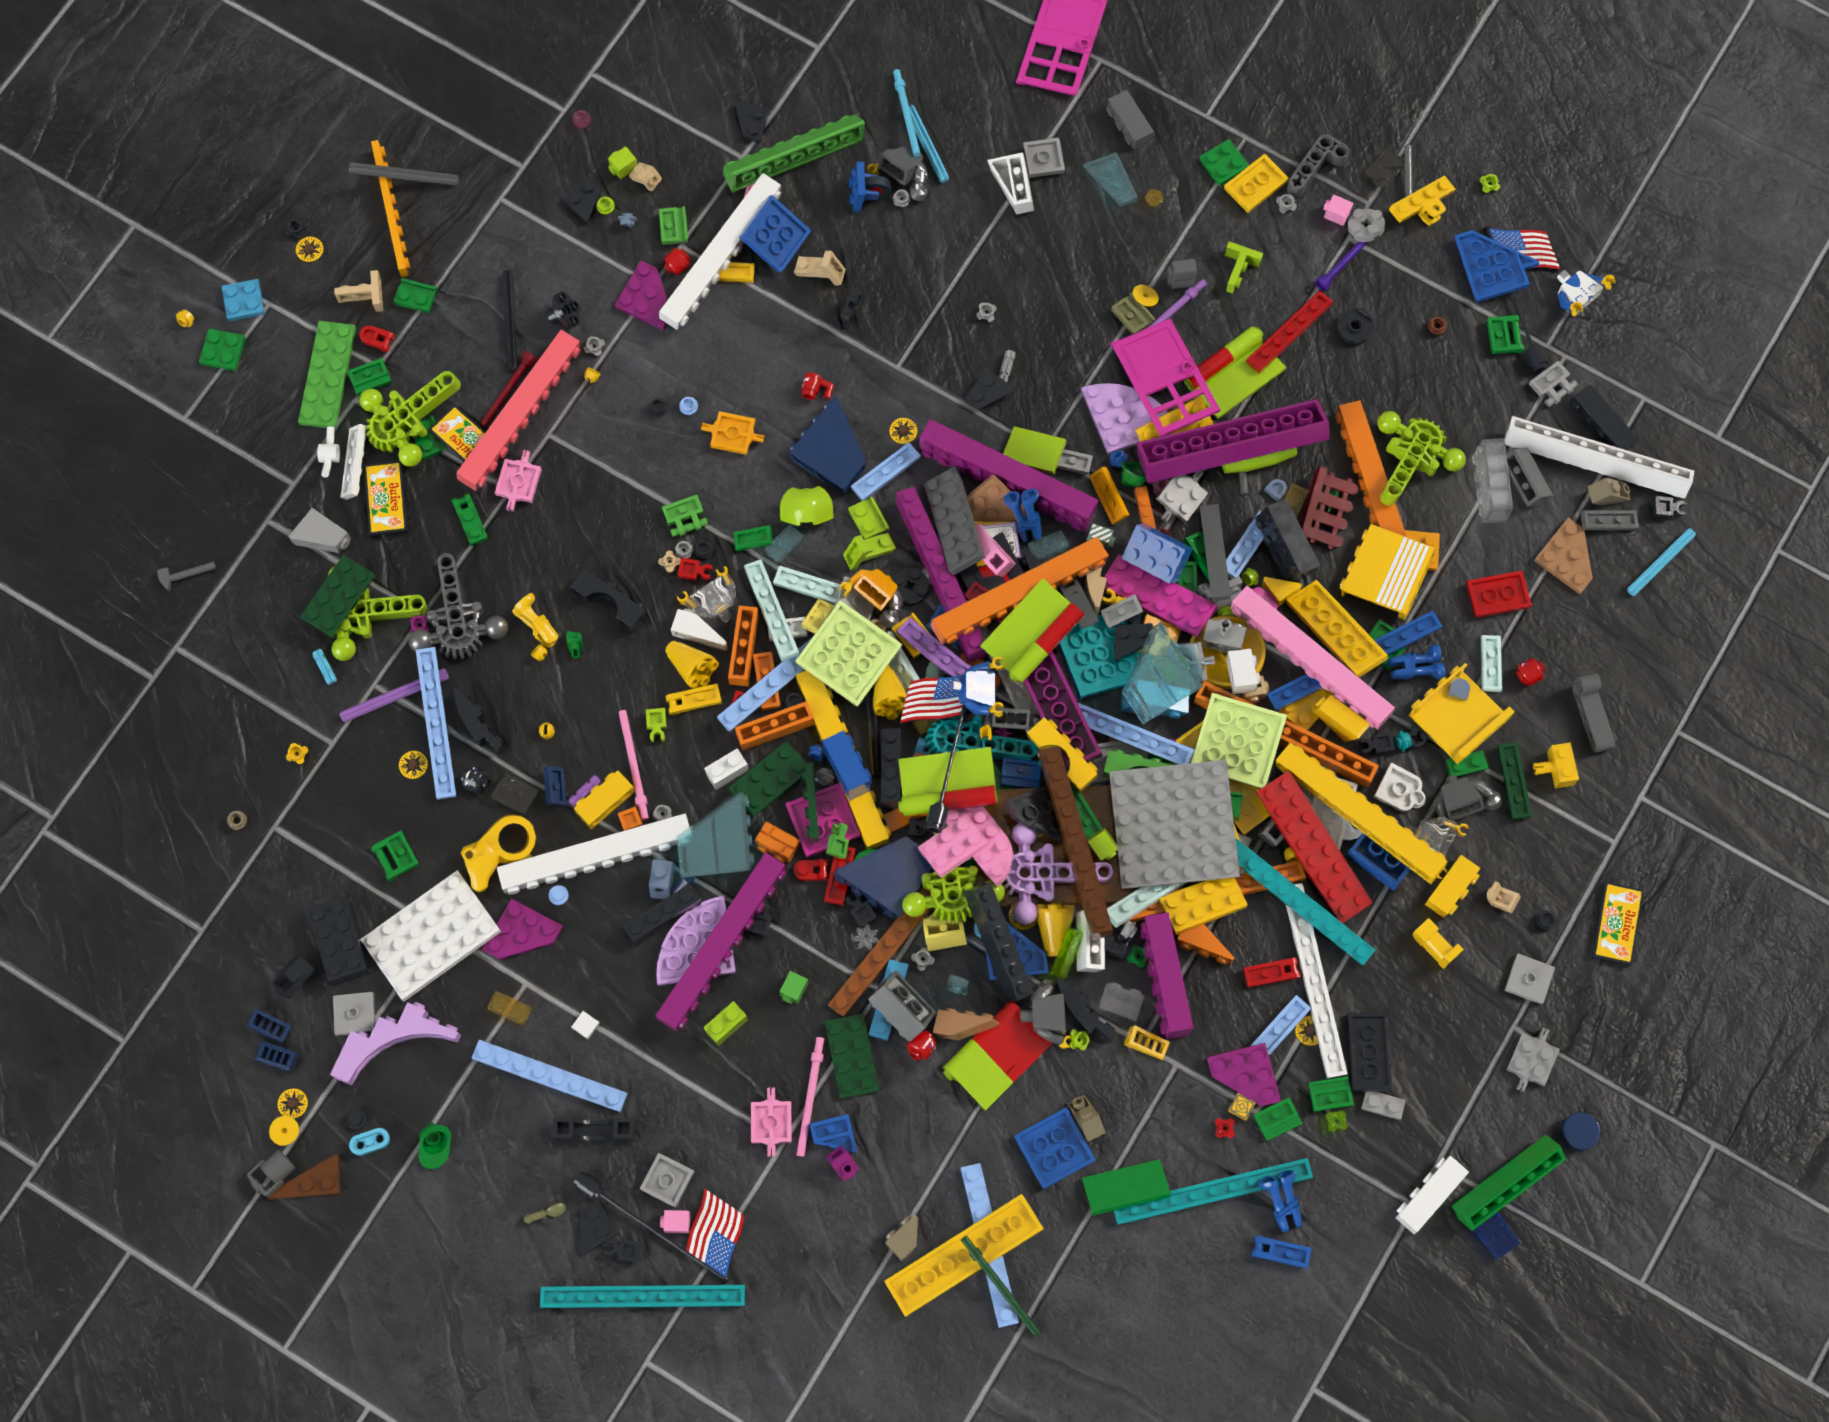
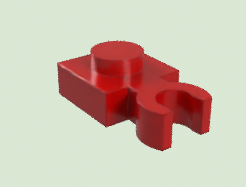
[678,558,713,581]

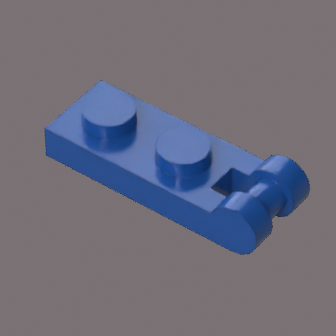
[1251,1236,1312,1269]

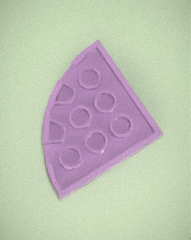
[1081,383,1168,455]
[657,896,736,986]

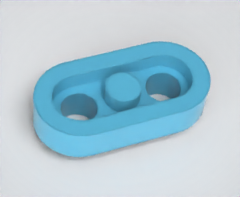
[349,1128,390,1156]

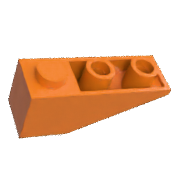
[1176,924,1234,965]

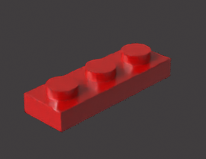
[824,847,856,906]

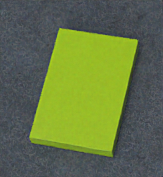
[1003,426,1067,474]

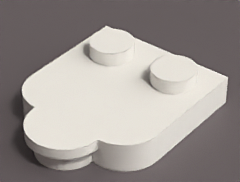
[1373,763,1426,812]

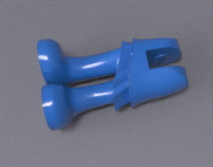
[1003,488,1042,542]
[1387,644,1446,680]
[1258,1170,1302,1233]

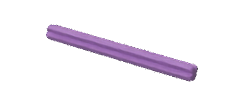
[340,669,449,722]

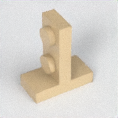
[794,251,846,285]
[335,270,383,312]

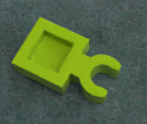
[646,708,667,743]

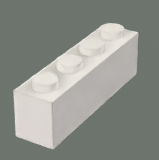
[1396,1156,1469,1234]

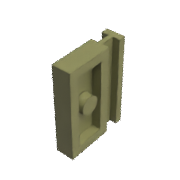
[1111,293,1155,335]

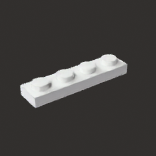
[341,424,366,500]

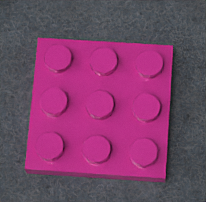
[785,783,861,858]

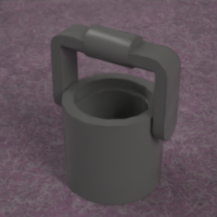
[247,1149,296,1197]

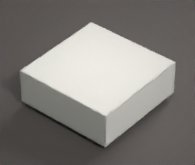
[572,1011,600,1039]

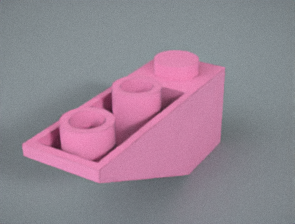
[976,523,1016,577]

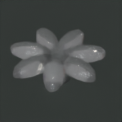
[853,925,879,950]

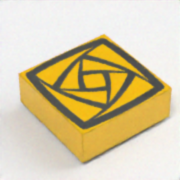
[1228,1093,1255,1121]

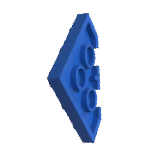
[985,922,1048,980]

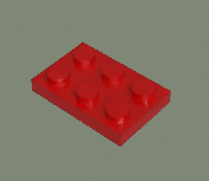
[1466,571,1532,618]

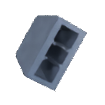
[649,859,676,899]

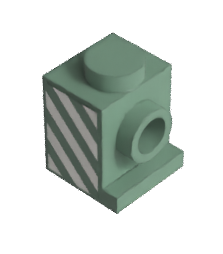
[1086,523,1116,550]

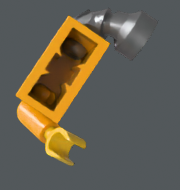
[838,569,903,628]

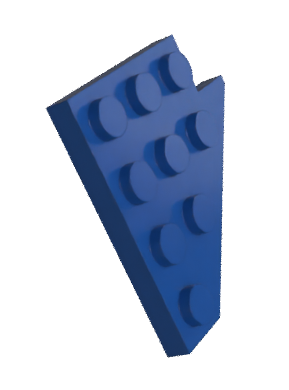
[1454,230,1539,303]

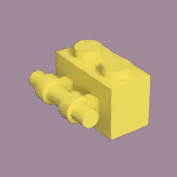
[923,914,967,951]

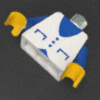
[1557,270,1616,316]

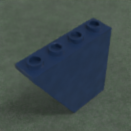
[790,397,866,496]
[832,837,932,918]

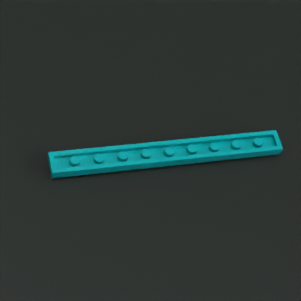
[1235,838,1375,966]
[1114,1158,1313,1225]
[540,1285,745,1308]

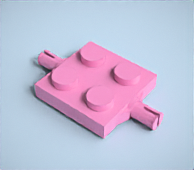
[495,450,542,511]
[751,1088,792,1157]

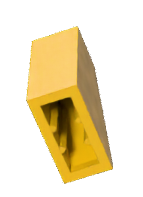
[1312,695,1370,742]

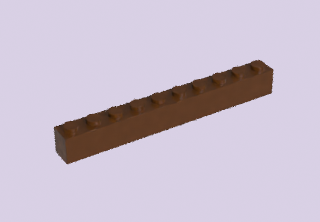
[1039,746,1113,940]

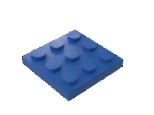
[739,195,811,273]
[1014,1107,1096,1190]

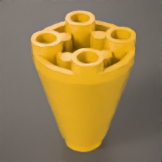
[665,641,719,688]
[873,665,907,720]
[1035,904,1074,956]

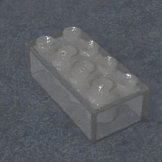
[1472,438,1513,523]

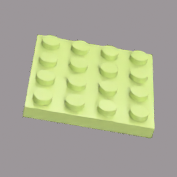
[795,601,902,707]
[1191,693,1287,788]

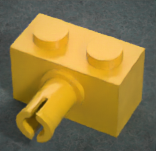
[1533,742,1579,788]

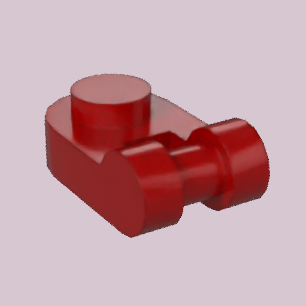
[359,326,395,353]
[794,859,829,881]

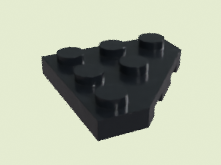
[1004,785,1063,843]

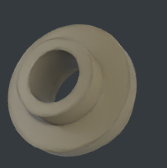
[227,811,247,830]

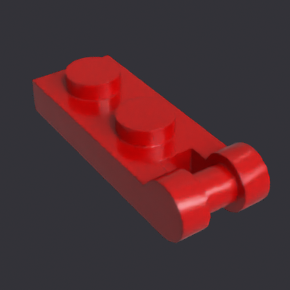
[1243,958,1301,988]

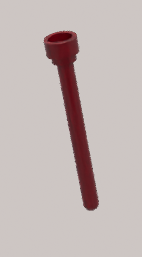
[480,351,537,427]

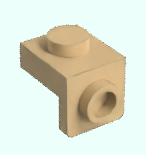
[629,162,662,191]
[1241,676,1269,704]
[1487,881,1520,913]

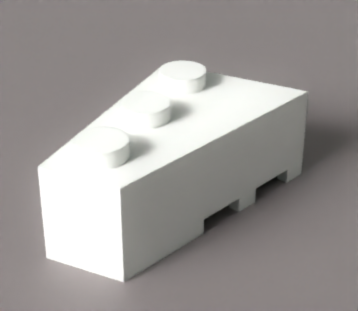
[987,153,1034,214]

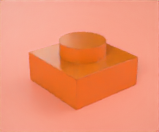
[618,807,643,831]

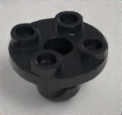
[546,291,580,328]

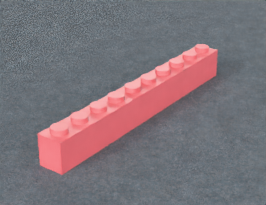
[456,330,581,491]

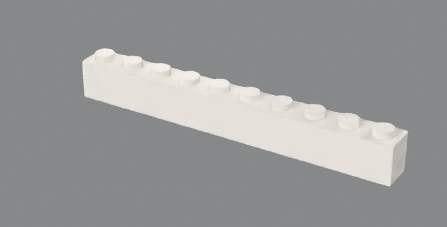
[659,173,781,330]
[1503,416,1694,499]
[497,813,693,895]

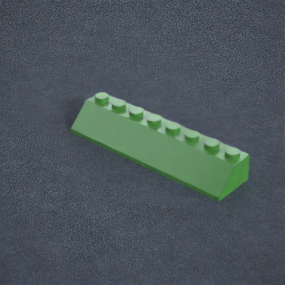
[723,114,865,193]

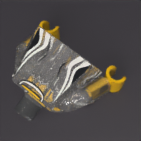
[677,566,736,624]
[1408,817,1469,879]

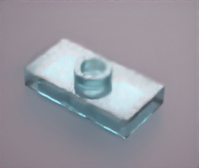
[764,524,804,564]
[1027,530,1069,560]
[947,974,969,995]

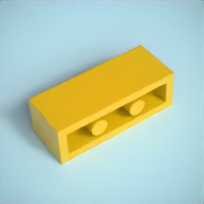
[574,770,635,830]
[1425,855,1480,918]

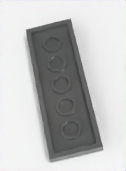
[924,466,985,575]

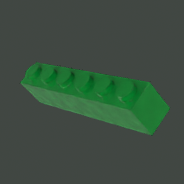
[1452,1135,1566,1231]

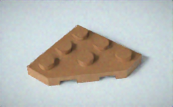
[967,475,1027,522]
[1534,517,1593,594]

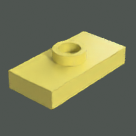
[801,598,834,634]

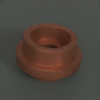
[1428,317,1447,335]

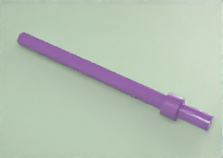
[1146,279,1207,329]

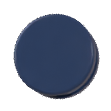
[1560,1112,1600,1151]

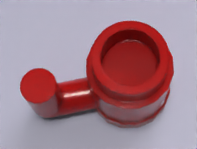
[801,373,834,400]

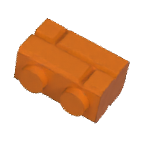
[755,821,801,863]

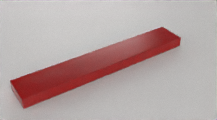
[1246,291,1333,374]

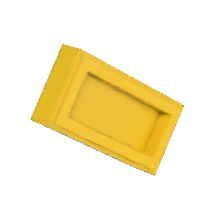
[718,262,755,283]

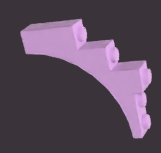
[330,1002,461,1086]

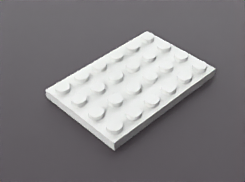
[360,870,501,1002]

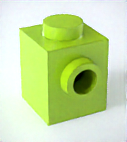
[608,146,637,179]
[1088,827,1118,861]

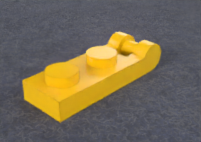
[665,684,722,715]

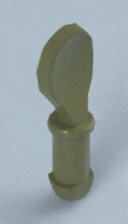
[524,1203,566,1223]

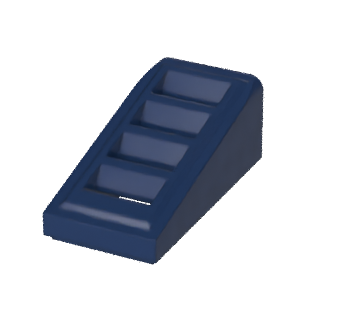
[246,1008,292,1044]
[254,1041,299,1073]

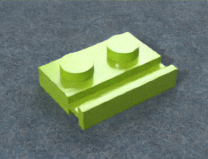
[848,497,889,540]

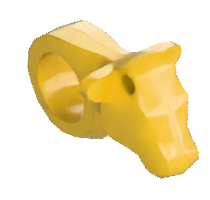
[461,815,536,892]

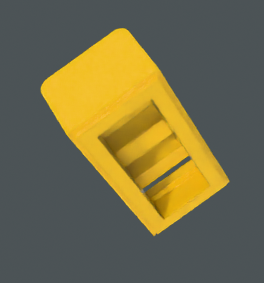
[1124,1025,1170,1060]

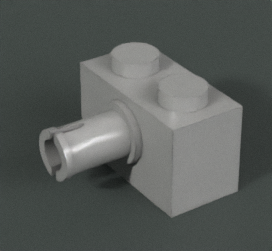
[1203,618,1246,653]

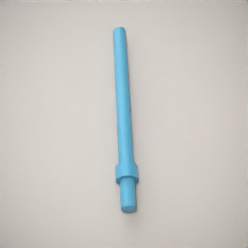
[893,69,920,157]

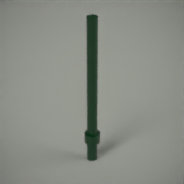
[961,1235,1041,1337]

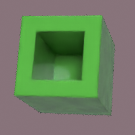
[780,971,808,1004]

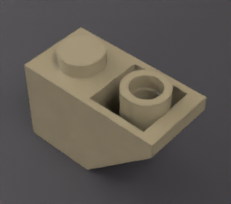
[1587,478,1631,506]
[1066,1095,1106,1142]
[885,1215,918,1262]

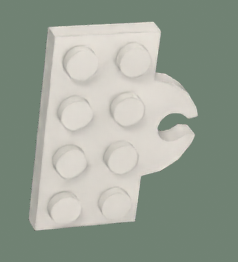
[1312,778,1362,850]

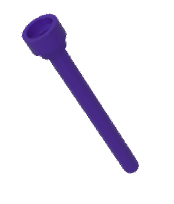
[1315,241,1368,291]

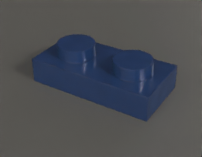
[543,766,566,807]

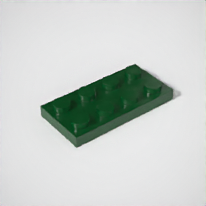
[300,555,376,638]
[728,741,807,817]
[825,1013,879,1100]

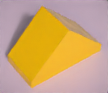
[1262,577,1302,607]

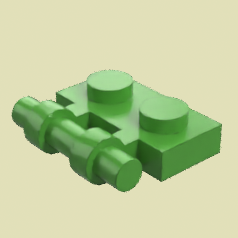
[662,495,708,537]

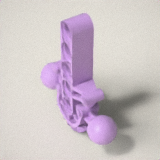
[1002,823,1113,925]

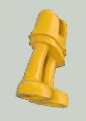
[512,593,558,648]

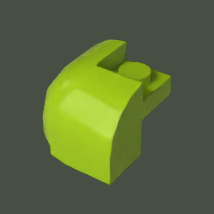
[780,486,834,526]

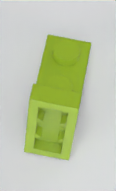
[1225,241,1263,294]
[843,533,896,570]

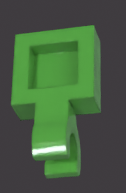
[826,823,849,859]

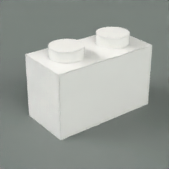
[1226,649,1260,694]
[704,748,749,790]

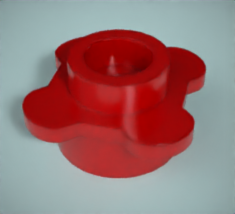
[1215,1118,1235,1138]

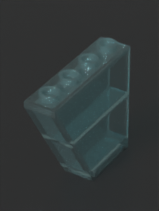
[1122,622,1203,725]
[676,791,754,878]

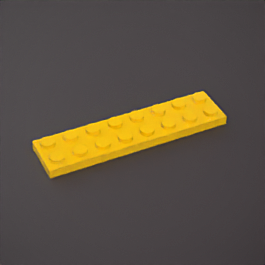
[884,1194,1044,1317]

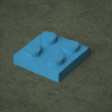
[222,279,265,322]

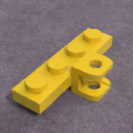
[1389,176,1455,226]

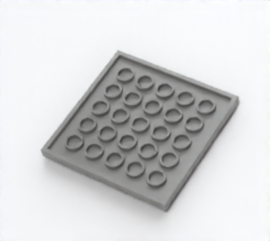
[1109,760,1240,889]

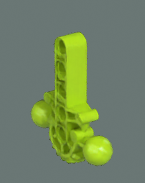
[359,371,461,467]
[1377,411,1466,506]
[328,566,428,661]
[902,824,1005,924]

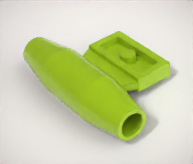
[1222,447,1297,473]

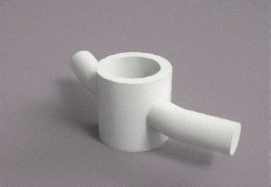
[317,426,340,477]

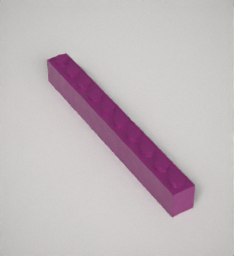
[895,487,986,663]
[655,852,787,1032]

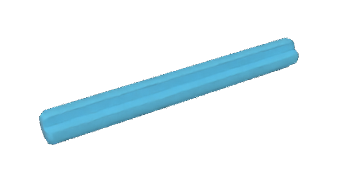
[909,105,949,183]
[1627,528,1696,596]

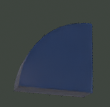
[671,874,694,894]

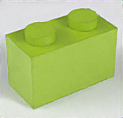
[704,1001,748,1046]

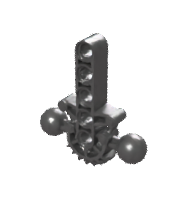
[409,553,508,660]

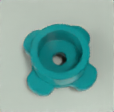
[1395,731,1412,752]

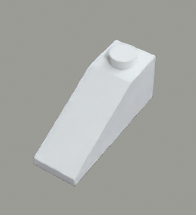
[671,609,728,651]

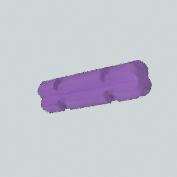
[568,775,601,807]

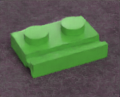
[659,206,689,245]

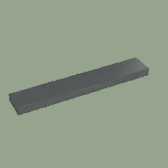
[1200,504,1231,601]

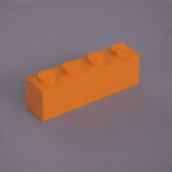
[728,606,759,687]
[735,701,815,751]

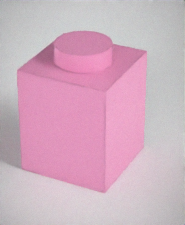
[1323,195,1353,226]
[660,1210,690,1234]

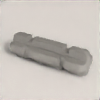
[998,350,1015,382]

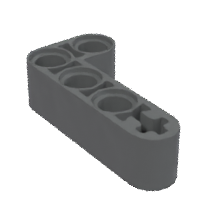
[1287,134,1349,198]
[1572,673,1615,753]

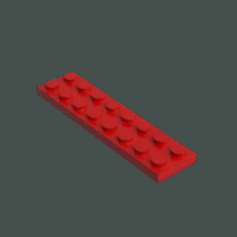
[1255,771,1373,923]

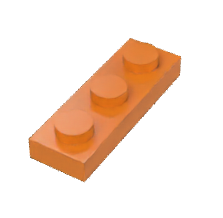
[753,652,781,710]

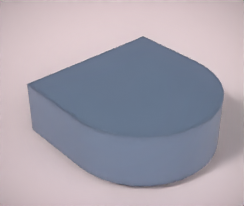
[1264,479,1287,502]
[1448,678,1470,701]

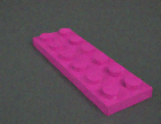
[1104,554,1217,638]

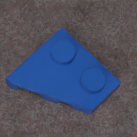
[810,1114,857,1153]

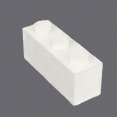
[1076,910,1105,973]

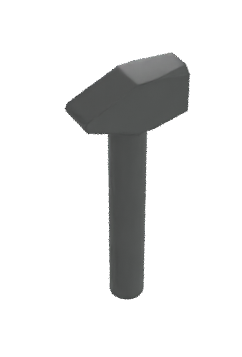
[157,561,216,592]

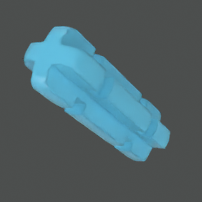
[312,649,337,685]

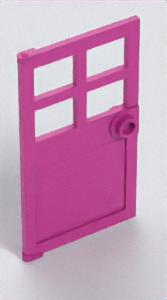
[1016,0,1108,96]
[1110,319,1221,437]

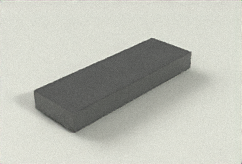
[1580,510,1639,530]

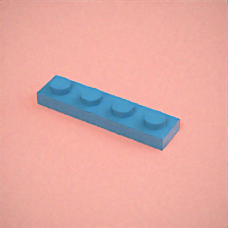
[869,959,908,1041]

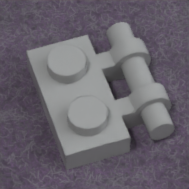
[1529,361,1578,407]

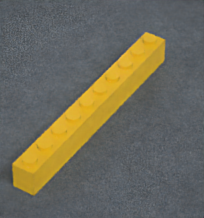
[796,671,891,850]
[1275,743,1447,884]

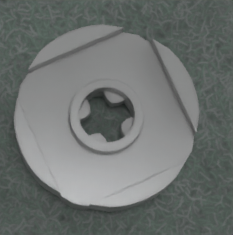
[1348,209,1385,242]

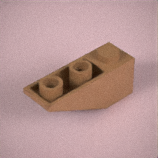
[933,1008,999,1040]

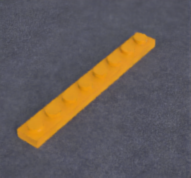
[371,140,410,277]

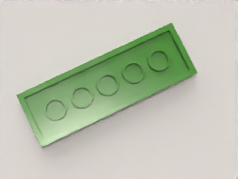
[298,321,356,429]

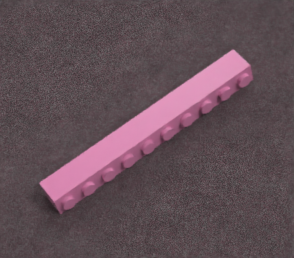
[1231,586,1395,730]

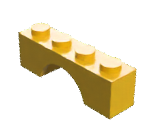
[1027,717,1098,792]

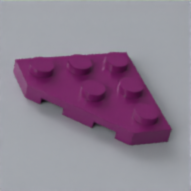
[615,261,668,331]
[482,899,563,960]
[1207,1042,1281,1106]

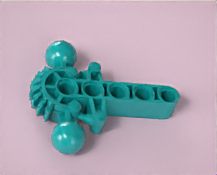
[925,708,1037,761]

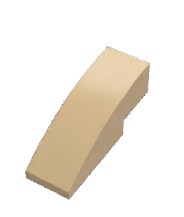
[1084,566,1107,616]

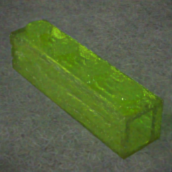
[1051,928,1084,979]

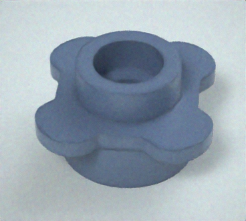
[618,213,637,226]

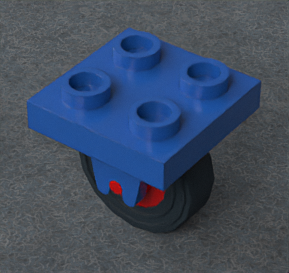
[849,162,891,212]

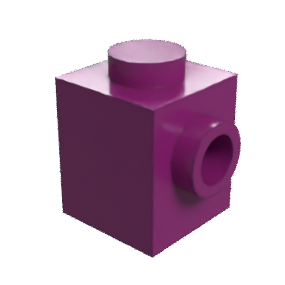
[826,1145,860,1181]

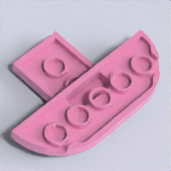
[918,806,1013,887]

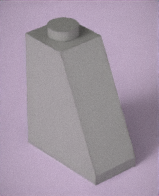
[288,508,351,553]

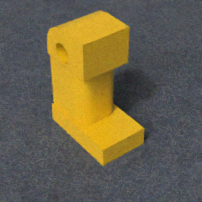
[1413,918,1464,969]

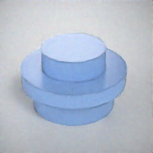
[679,397,698,415]
[549,885,569,905]

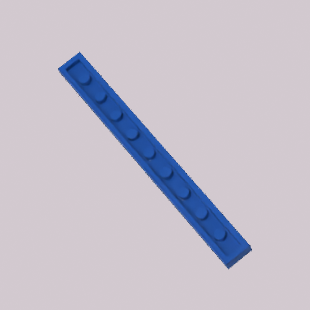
[1266,611,1443,712]

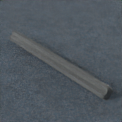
[349,162,459,185]

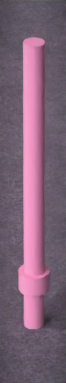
[619,710,649,821]
[796,1037,824,1157]

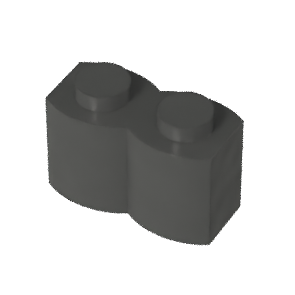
[1167,259,1197,289]

